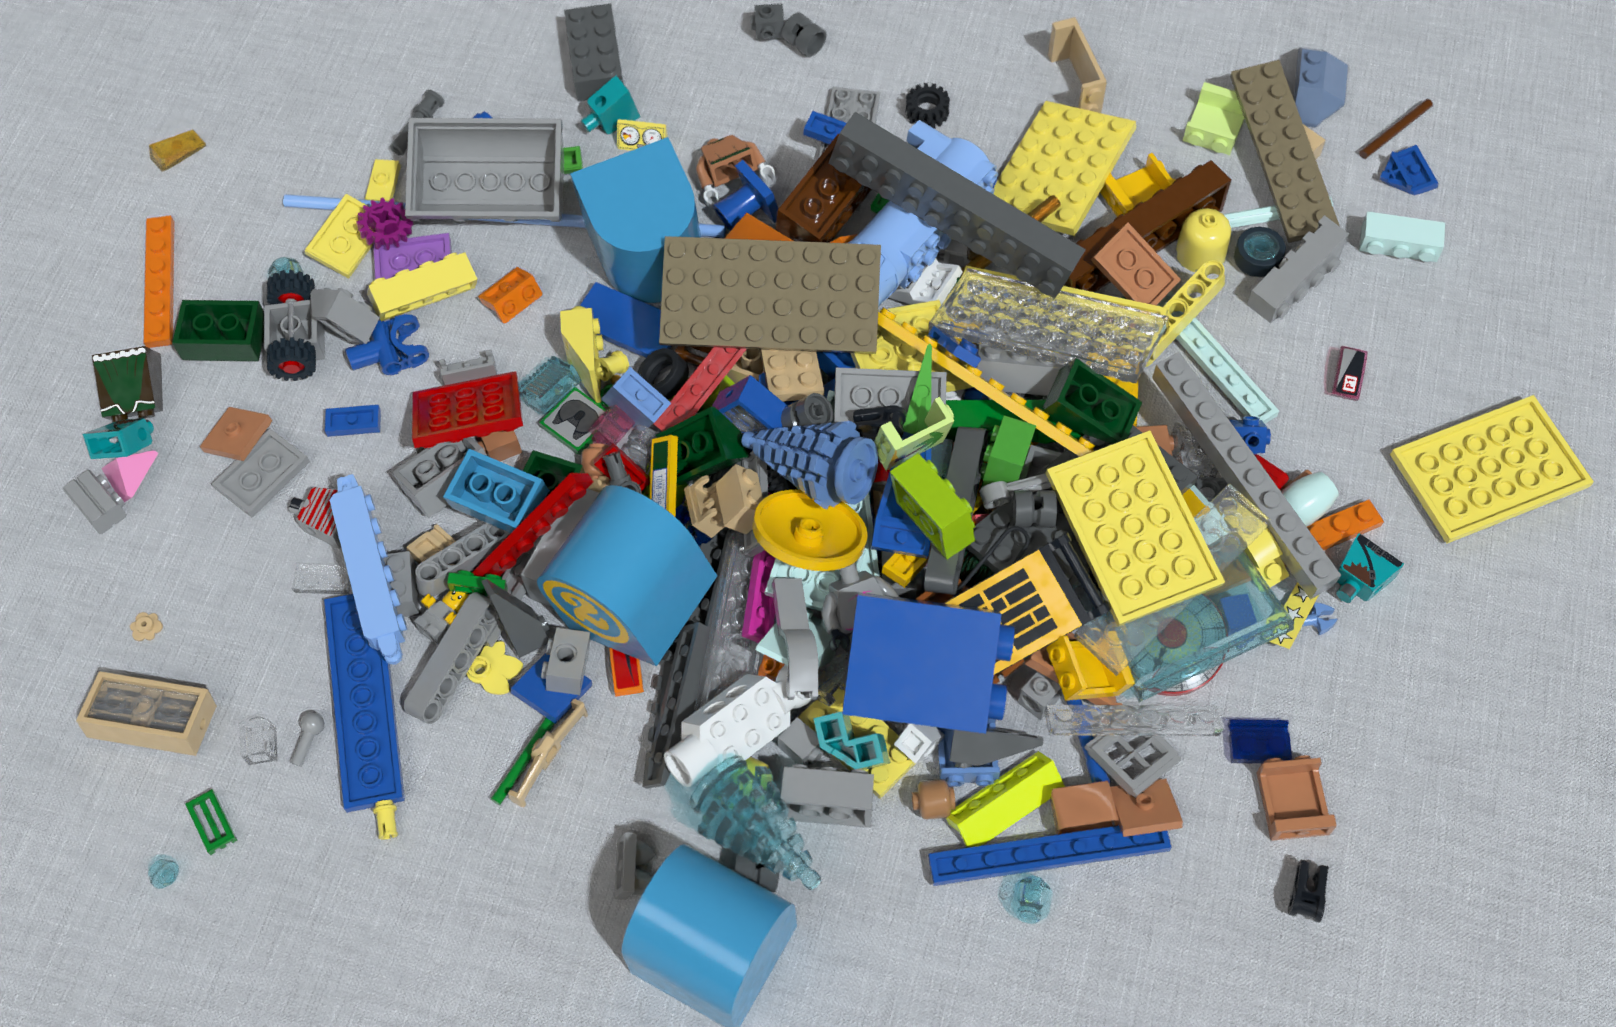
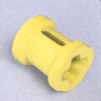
[595,350,629,381]

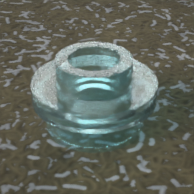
[148,859,179,889]

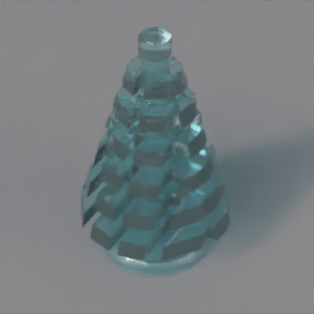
[689,755,822,891]

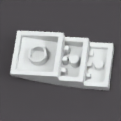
[888,259,963,305]

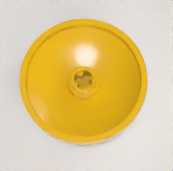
[752,489,867,571]

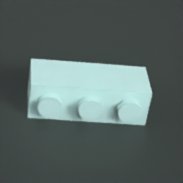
[1359,211,1445,262]

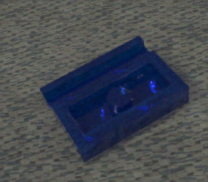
[1228,719,1292,764]

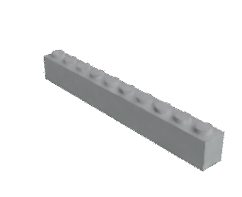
[1152,352,1341,600]

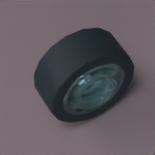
[1234,226,1286,277]

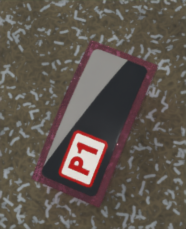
[1331,346,1368,401]

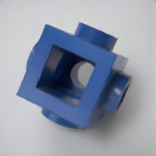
[1229,416,1271,454]

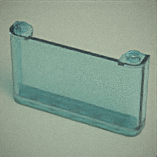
[1090,542,1294,702]

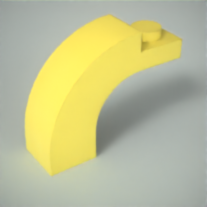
[1214,497,1289,590]

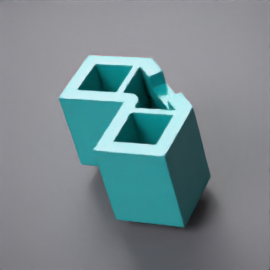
[814,711,890,770]

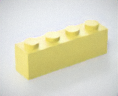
[367,252,478,321]

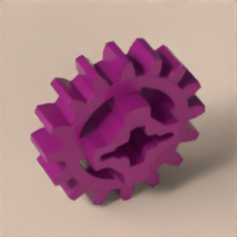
[357,197,413,250]

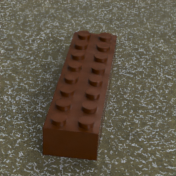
[1064,160,1232,293]

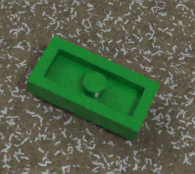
[447,570,508,597]

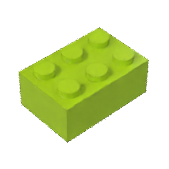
[890,453,975,560]

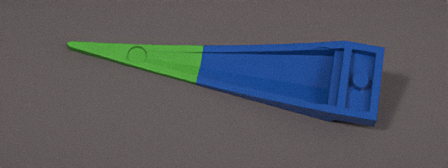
[870,344,932,559]

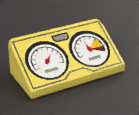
[617,119,668,151]

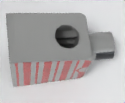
[289,487,341,549]

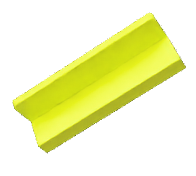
[946,751,1065,848]

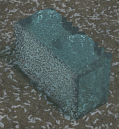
[518,356,582,415]

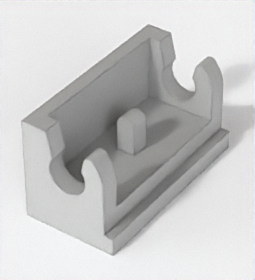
[439,349,497,385]

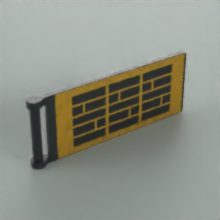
[944,532,1111,675]

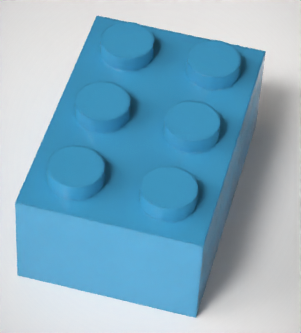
[443,449,549,533]

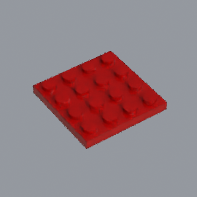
[412,371,523,448]

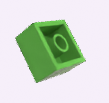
[980,416,1036,488]

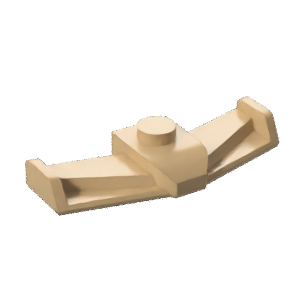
[507,699,588,808]

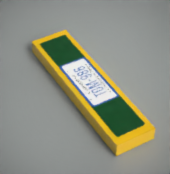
[650,435,678,517]

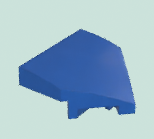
[1380,144,1438,195]

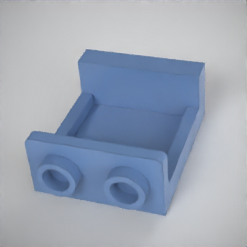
[601,367,671,434]
[937,719,1000,787]

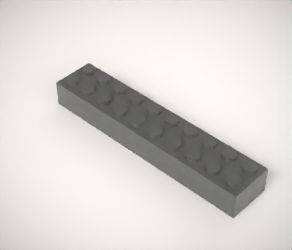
[829,112,1086,299]

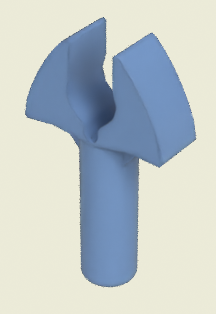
[1302,603,1338,635]

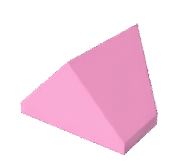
[101,450,158,502]

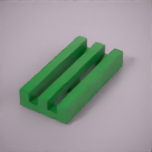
[185,789,238,855]

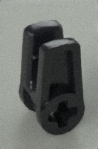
[853,405,907,442]
[1288,859,1329,923]

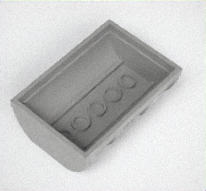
[405,118,564,222]

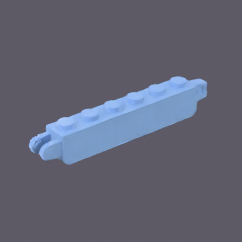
[330,474,407,665]

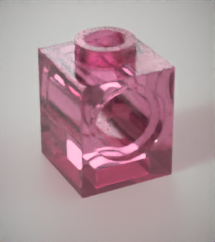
[588,405,635,446]

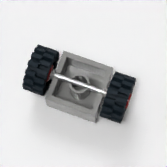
[264,270,325,381]

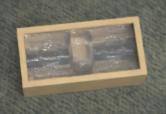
[76,671,217,756]

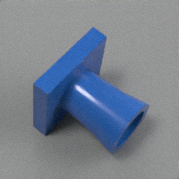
[712,160,779,231]

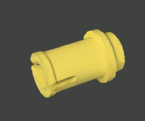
[373,800,398,840]

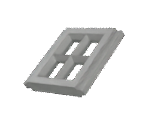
[1084,710,1182,798]

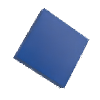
[511,652,592,724]

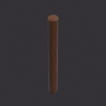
[1359,99,1433,159]

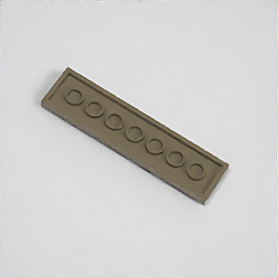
[1230,60,1340,243]

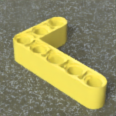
[1120,260,1225,368]

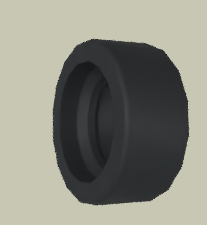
[637,348,689,399]

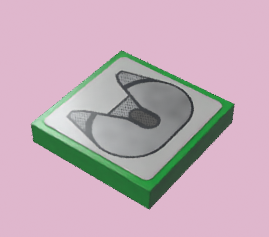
[539,387,615,456]

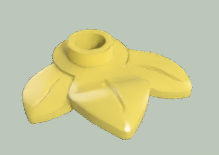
[466,641,523,695]

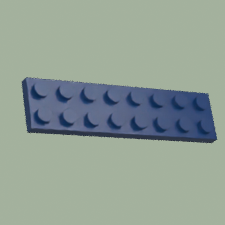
[324,594,405,813]

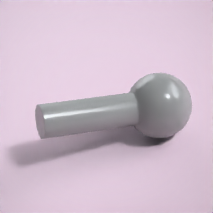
[290,712,324,767]

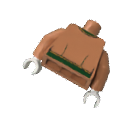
[696,135,774,207]

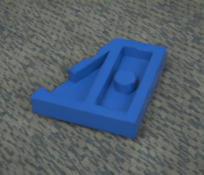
[928,325,981,368]

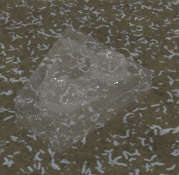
[816,653,850,707]

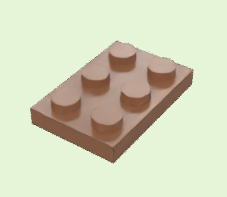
[1090,223,1181,305]

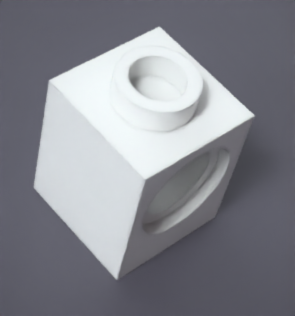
[894,724,945,764]

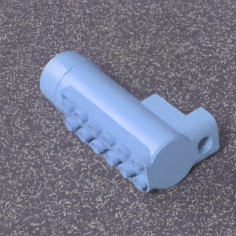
[848,120,998,307]

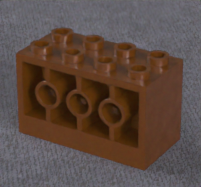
[775,134,872,243]

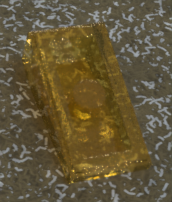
[149,130,206,172]

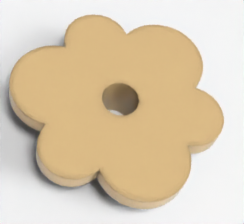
[130,612,163,641]

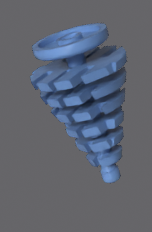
[741,421,878,510]

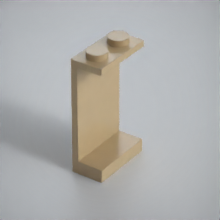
[1048,17,1107,113]

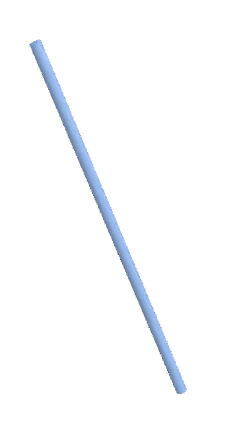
[283,194,726,238]

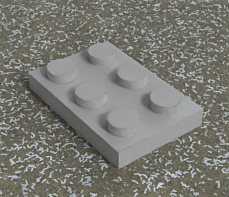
[212,429,310,518]

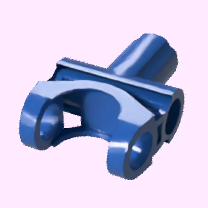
[346,314,429,375]

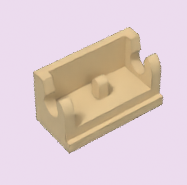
[684,475,725,538]

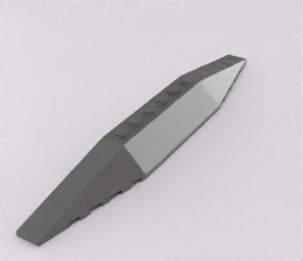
[642,448,750,789]

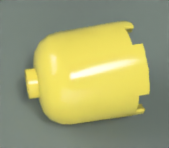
[1176,208,1231,272]

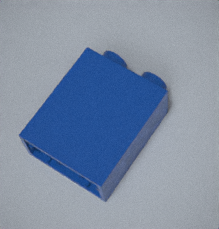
[842,592,1015,734]

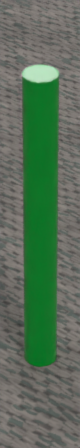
[491,717,555,805]

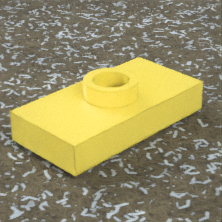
[365,159,401,202]

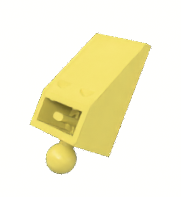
[560,306,604,403]

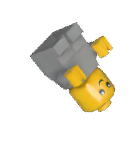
[414,590,470,646]

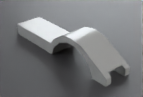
[772,578,818,700]

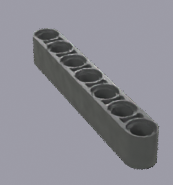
[924,426,988,595]

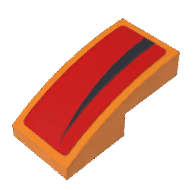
[609,647,644,697]

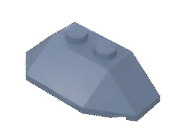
[1293,47,1348,128]

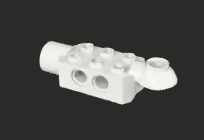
[664,665,811,787]

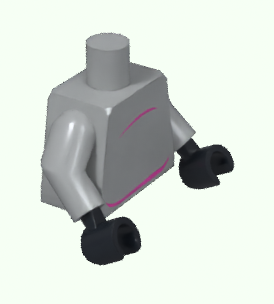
[821,562,900,651]

